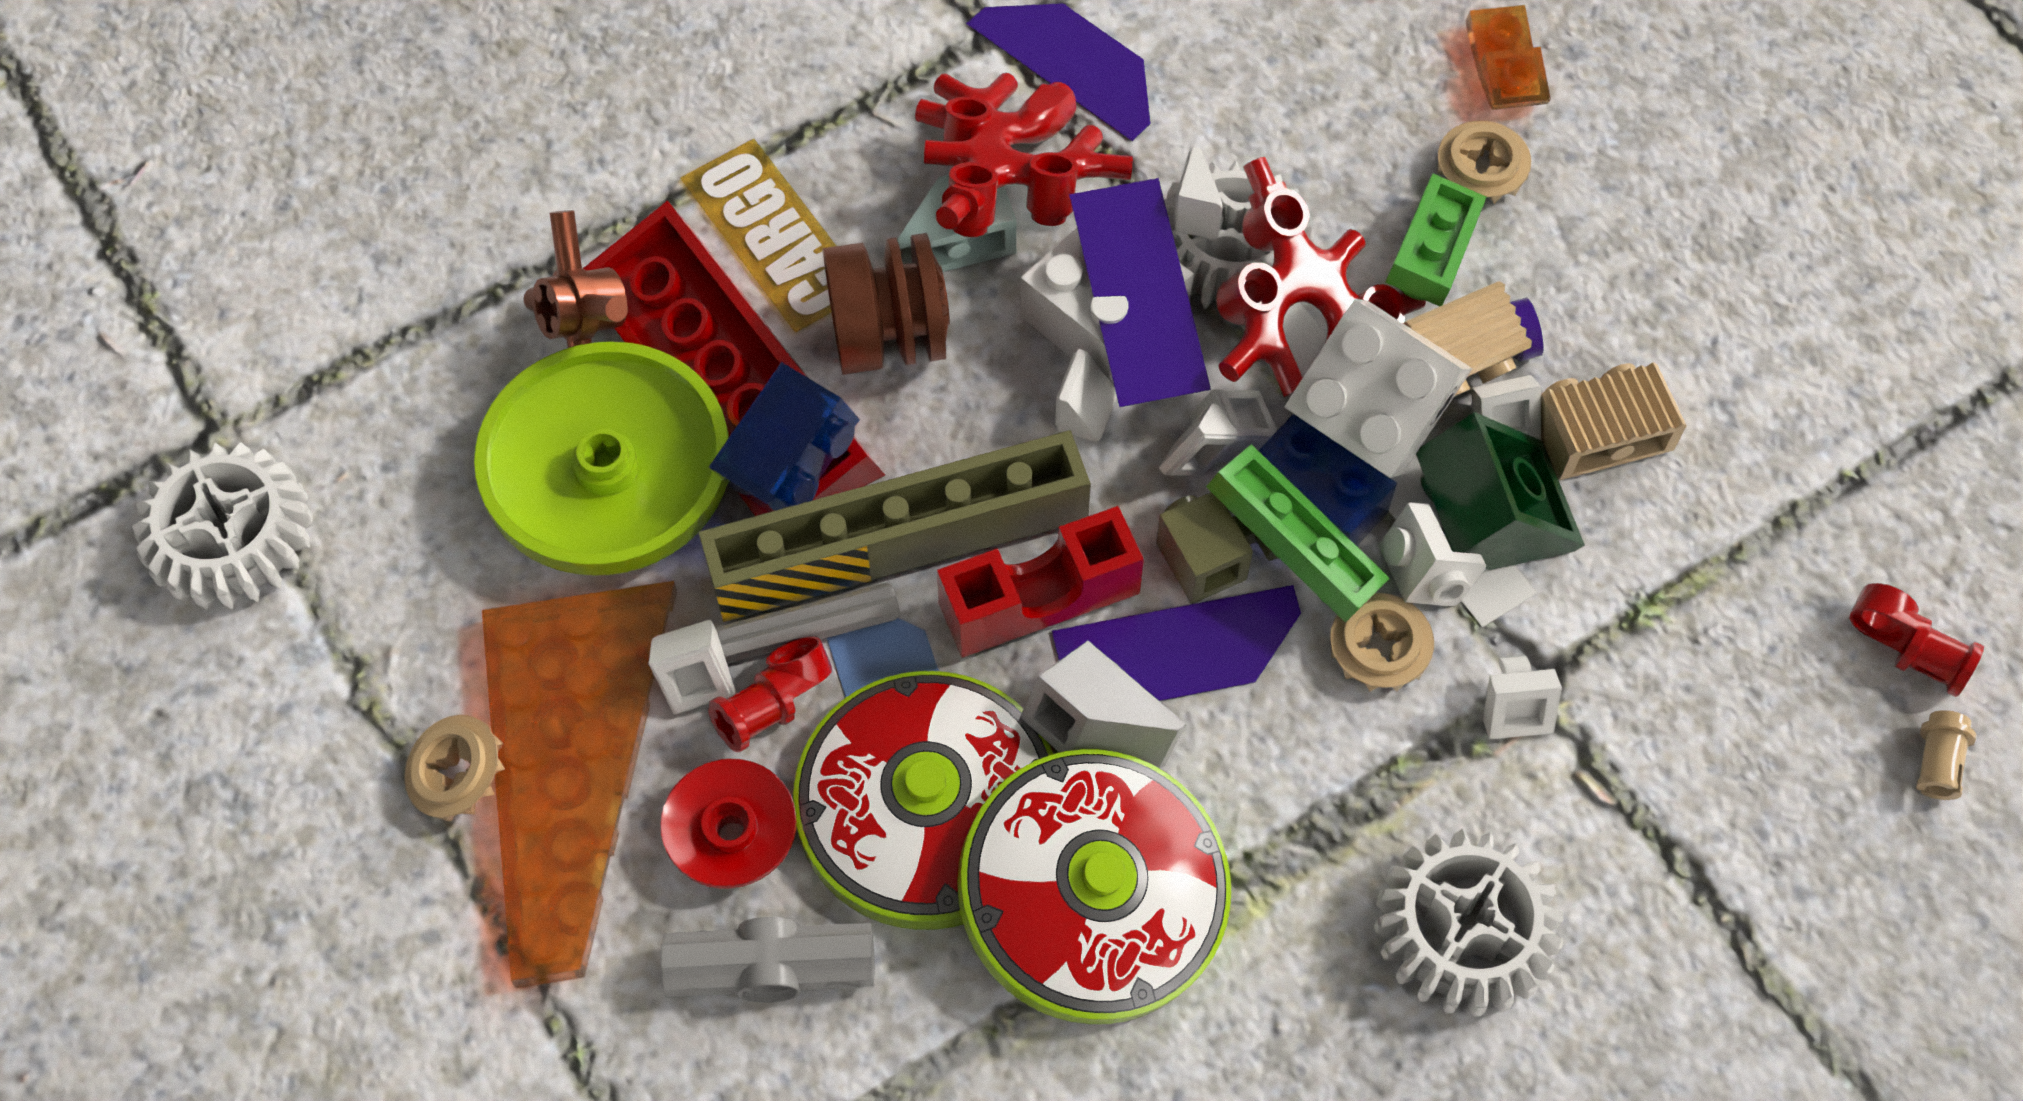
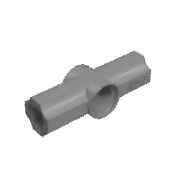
[661,917,875,1003]

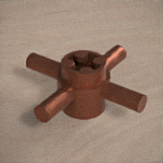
[523,210,628,348]

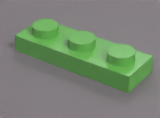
[1385,173,1487,307]
[1206,444,1390,623]

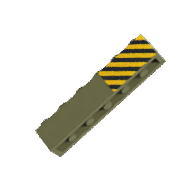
[698,430,1091,622]

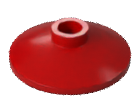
[660,758,797,889]

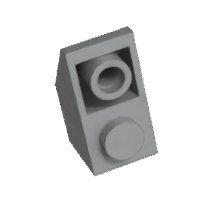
[1020,641,1186,769]

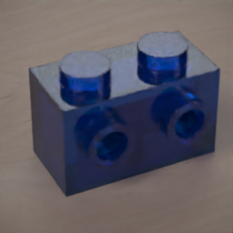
[709,362,860,512]
[1258,414,1397,546]

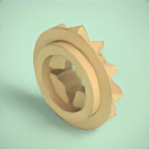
[1437,120,1531,204]
[1330,593,1434,692]
[405,715,505,822]

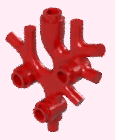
[915,73,1133,237]
[1216,157,1426,397]

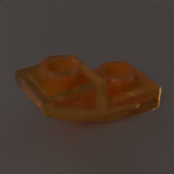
[1465,5,1551,110]

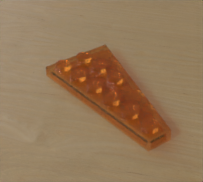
[482,581,677,989]

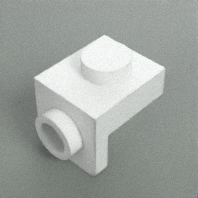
[1378,502,1487,606]

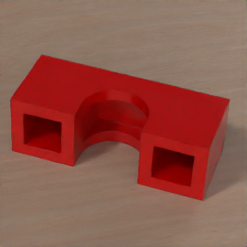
[937,506,1144,658]

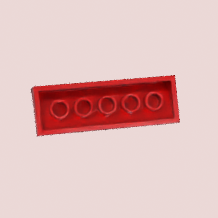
[583,200,886,516]

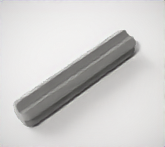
[715,583,900,664]

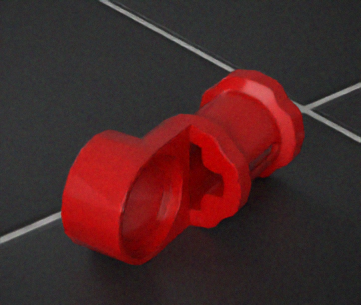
[1849,583,1984,697]
[708,636,832,753]

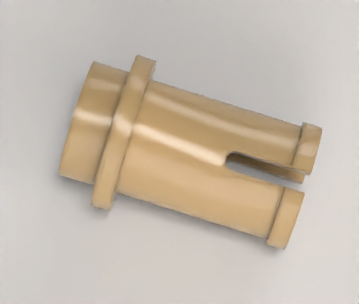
[1916,710,1977,800]

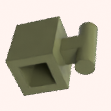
[1156,492,1278,604]

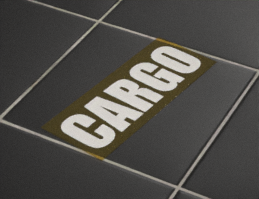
[680,139,837,333]

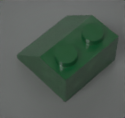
[1416,412,1585,570]

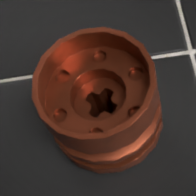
[823,233,950,375]

